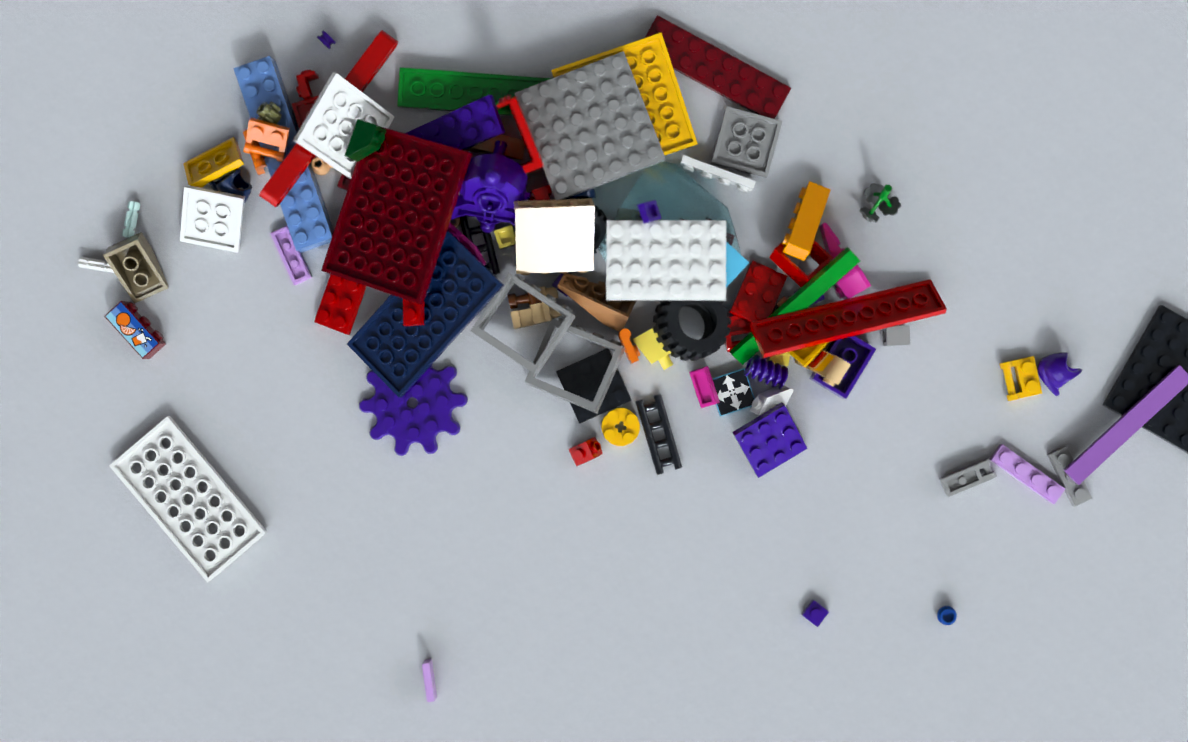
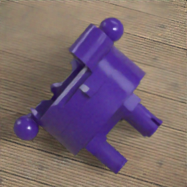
[451,140,530,233]

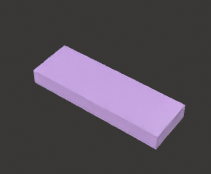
[270,226,312,285]

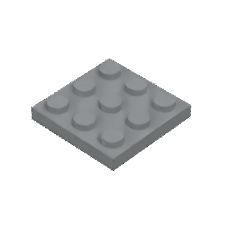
[711,106,782,178]

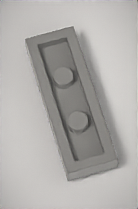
[1047,446,1092,507]

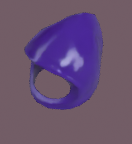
[1037,352,1083,396]

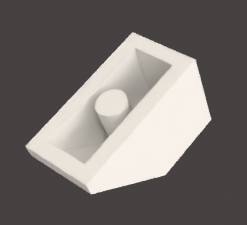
[750,386,794,416]

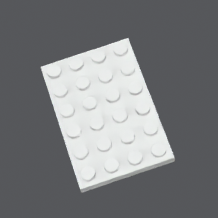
[606,220,726,301]

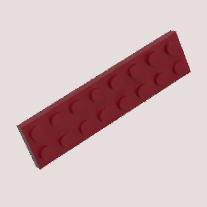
[645,15,791,119]

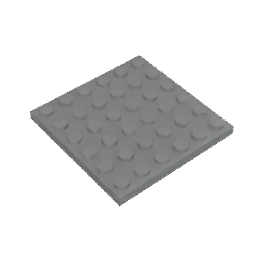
[515,51,666,200]

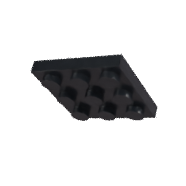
[556,348,632,424]

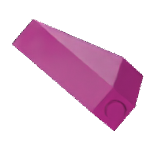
[819,222,871,300]

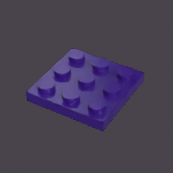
[732,402,808,478]

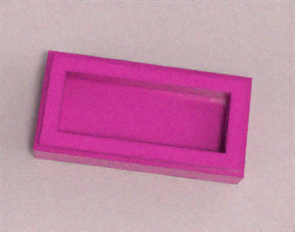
[689,366,720,408]

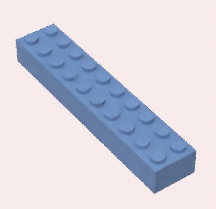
[233,56,334,253]

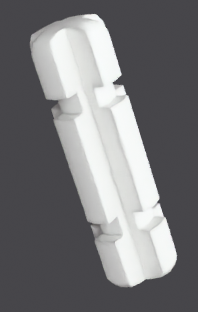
[78,257,114,273]

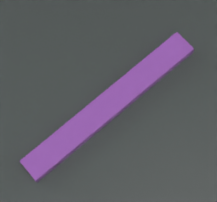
[1064,365,1188,485]

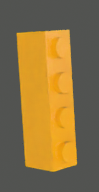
[782,181,831,261]

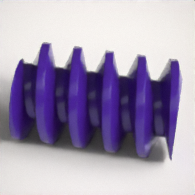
[744,355,788,390]

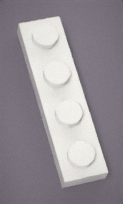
[680,155,756,192]

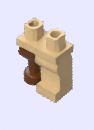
[508,286,562,329]

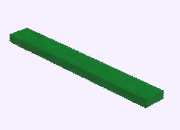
[729,247,860,365]

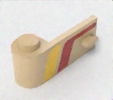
[795,350,850,387]

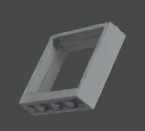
[470,273,576,375]
[525,318,625,414]

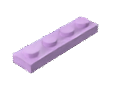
[990,444,1065,504]

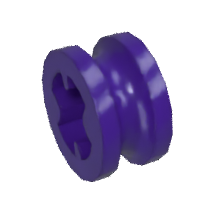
[317,30,336,50]

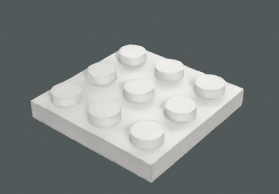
[180,185,245,252]

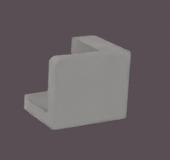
[882,325,910,346]

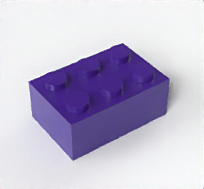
[809,336,876,399]

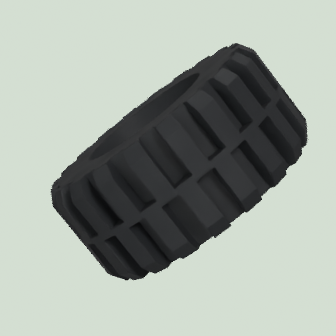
[653,300,731,361]

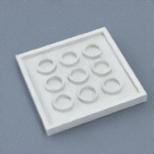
[293,73,395,179]

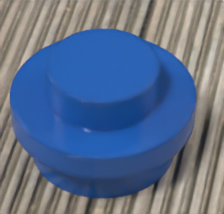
[937,606,957,625]

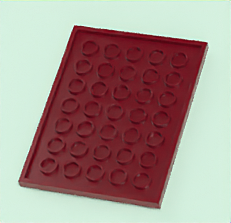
[321,127,472,305]

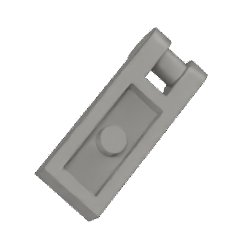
[939,458,997,497]

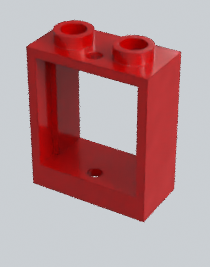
[769,240,833,287]

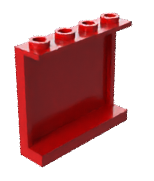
[496,95,544,174]

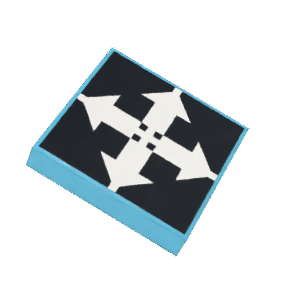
[712,368,755,417]

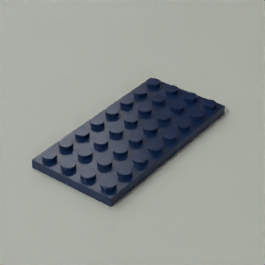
[347,231,504,398]

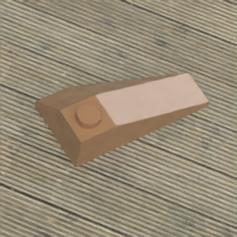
[557,273,637,332]

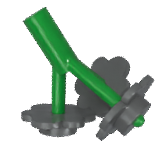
[859,183,901,223]

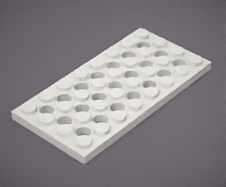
[109,416,267,583]

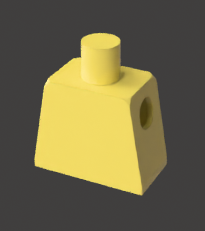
[632,328,674,370]

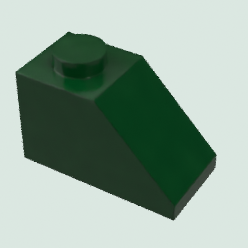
[345,119,386,162]

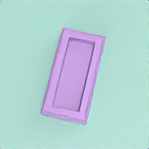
[422,659,437,702]

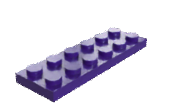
[405,95,505,151]

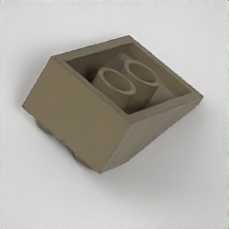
[103,232,169,304]

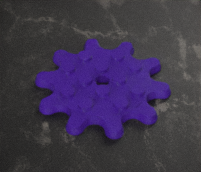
[359,365,468,456]

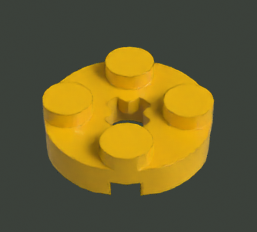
[602,408,640,446]

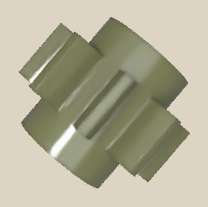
[257,101,282,124]

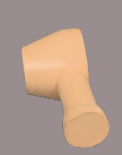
[311,157,333,176]

